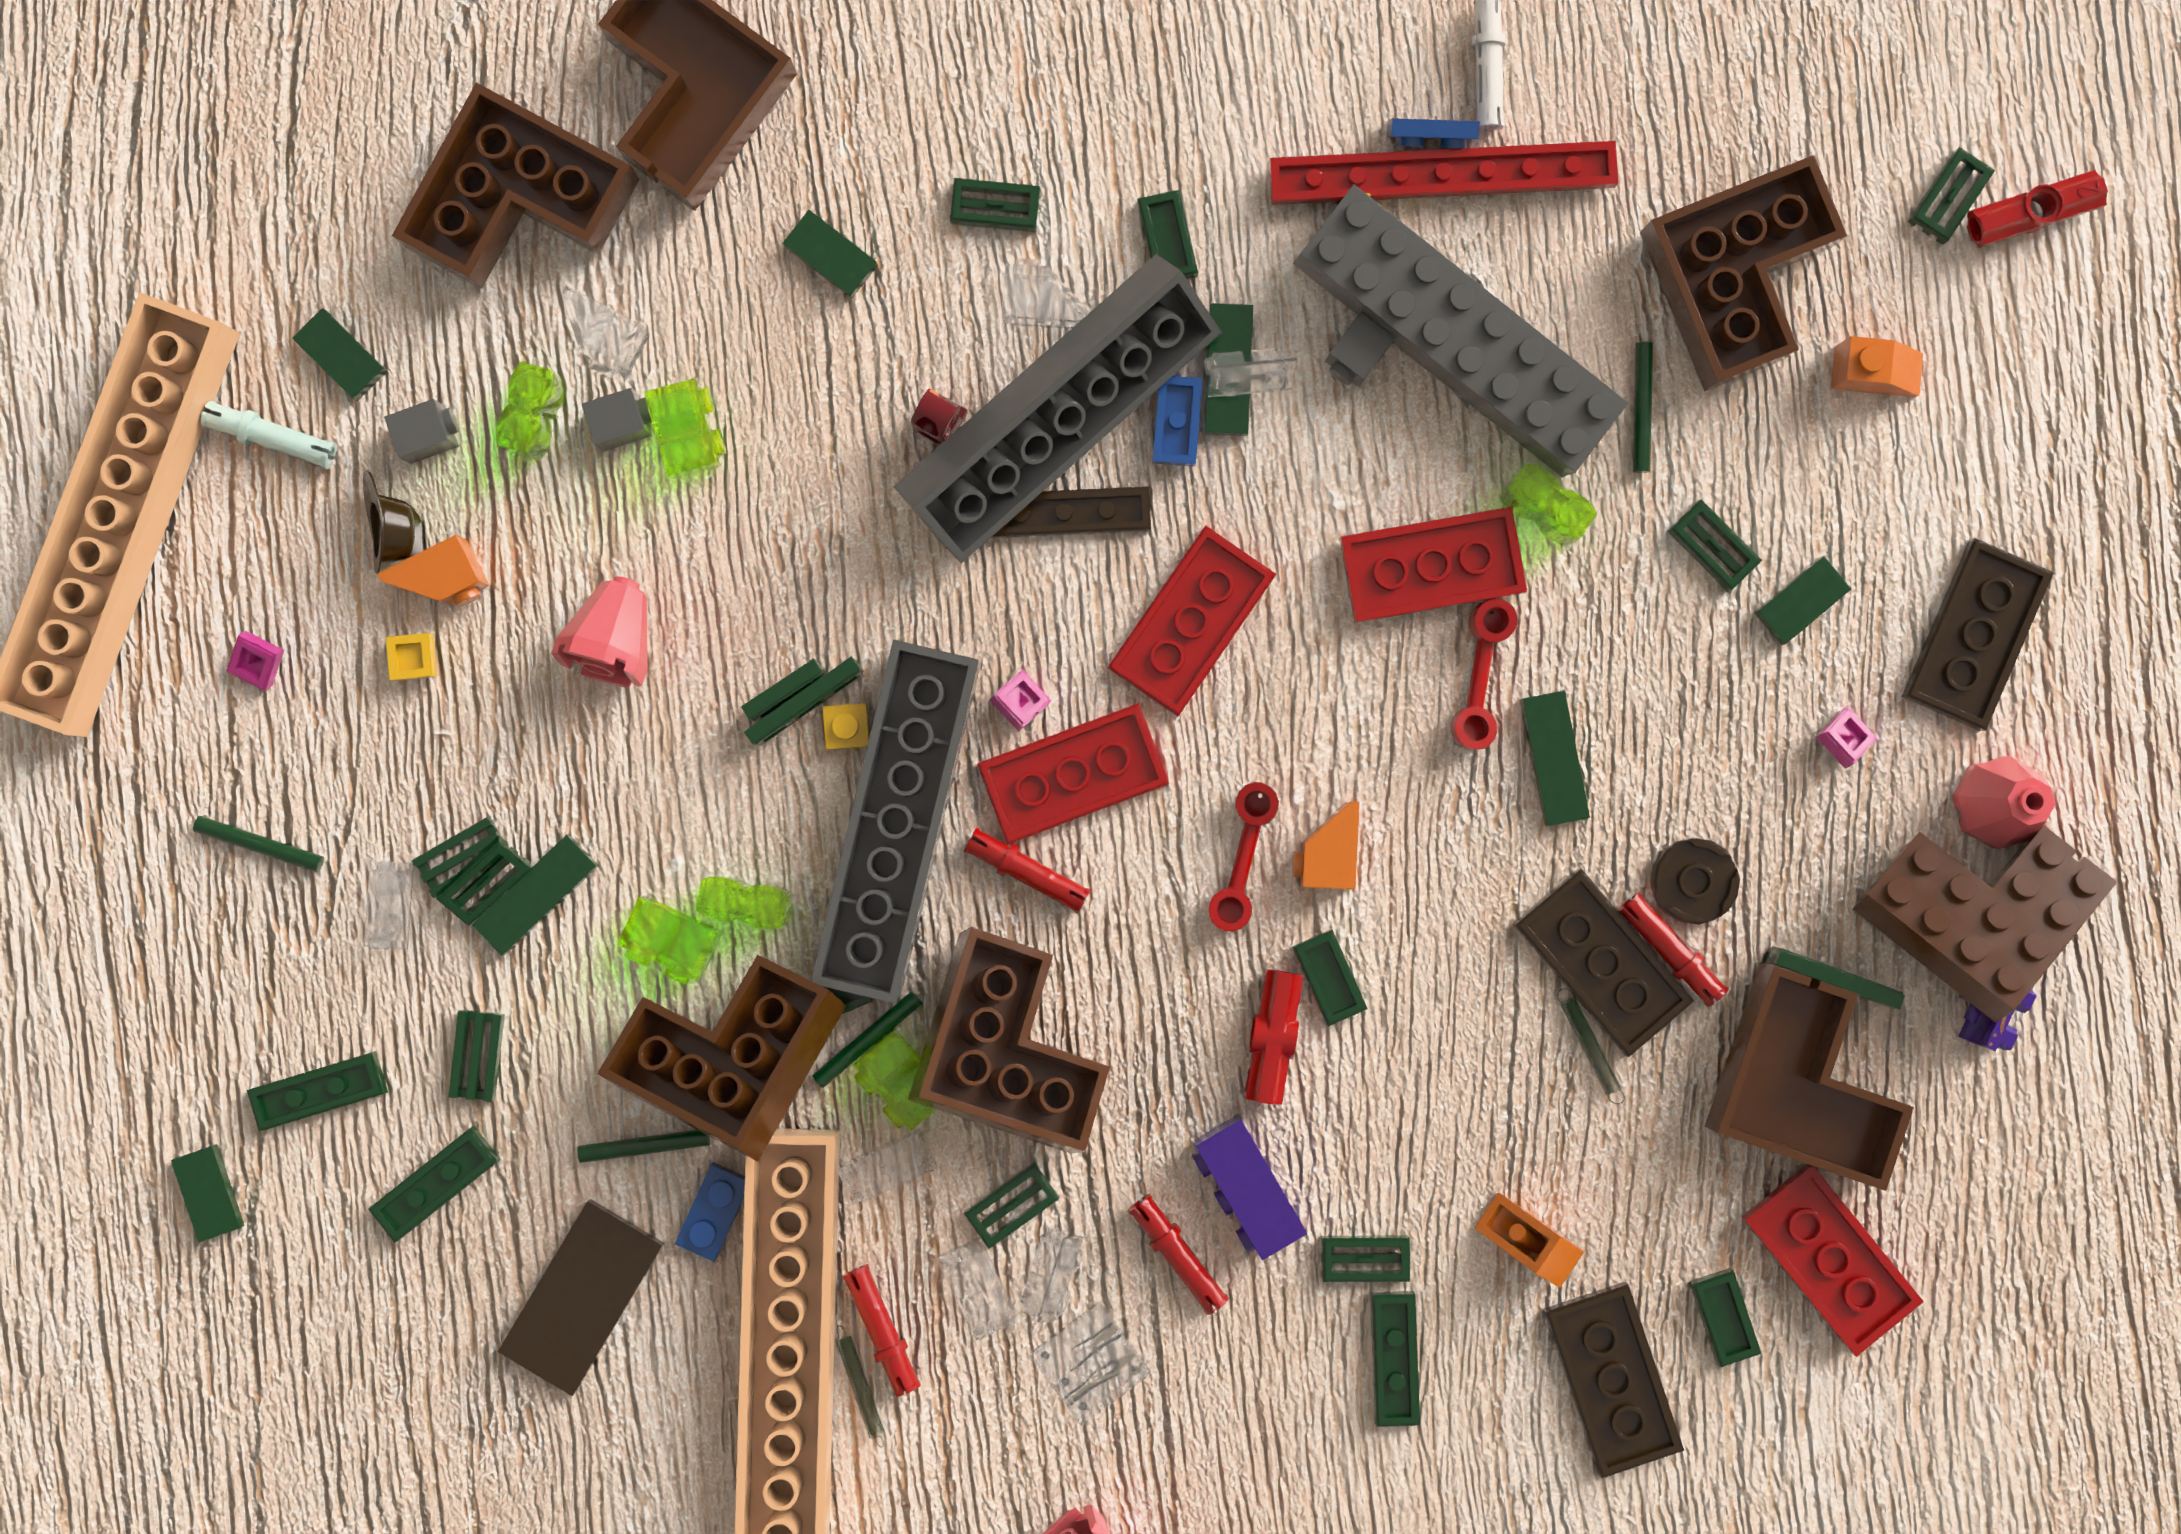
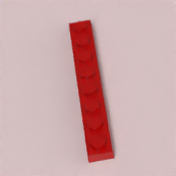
[1269,141,1618,205]

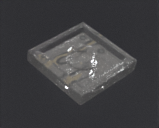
[1029,1301,1151,1426]

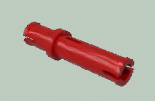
[963,827,1091,914]
[1618,892,1729,1007]
[1128,1194,1229,1315]
[842,1264,921,1397]

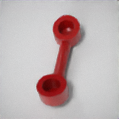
[1450,599,1517,750]
[1209,782,1279,932]

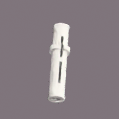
[1471,0,1506,131]

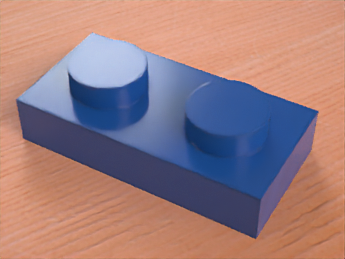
[1387,118,1480,148]
[1152,376,1203,467]
[675,1162,745,1262]

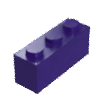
[1192,1114,1307,1260]

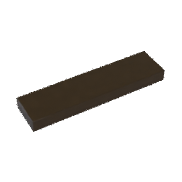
[985,486,1151,538]

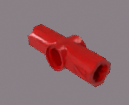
[1966,170,2108,248]
[1244,969,1303,1105]

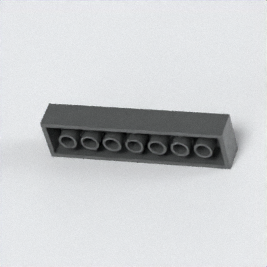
[1293,184,1629,478]
[893,254,1222,564]
[811,639,981,1004]

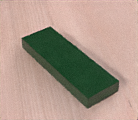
[1204,303,1253,436]
[744,656,864,746]
[1520,690,1590,826]
[472,834,599,956]
[1764,947,1905,1010]
[247,1051,388,1132]
[368,1126,501,1243]
[1370,1291,1420,1427]

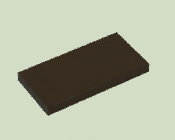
[1901,538,2054,731]
[1513,868,1694,1057]
[498,1199,664,1396]
[1543,1282,1684,1478]

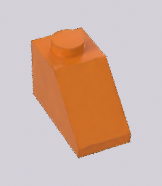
[1831,336,1923,397]
[377,535,490,607]
[1292,801,1360,890]
[1474,1192,1585,1288]

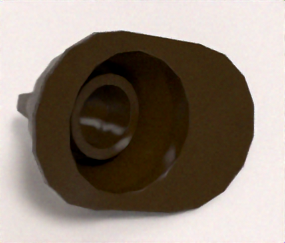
[363,470,422,574]

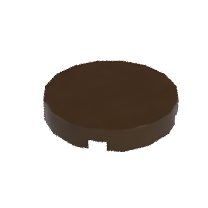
[1650,838,1740,925]

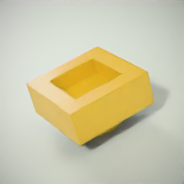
[386,633,437,681]
[823,703,870,750]

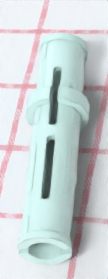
[201,400,337,469]

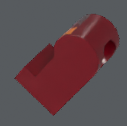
[911,388,968,446]

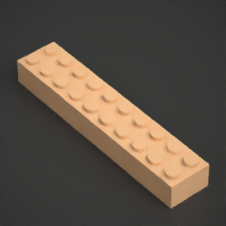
[0,292,240,737]
[735,1129,840,1534]

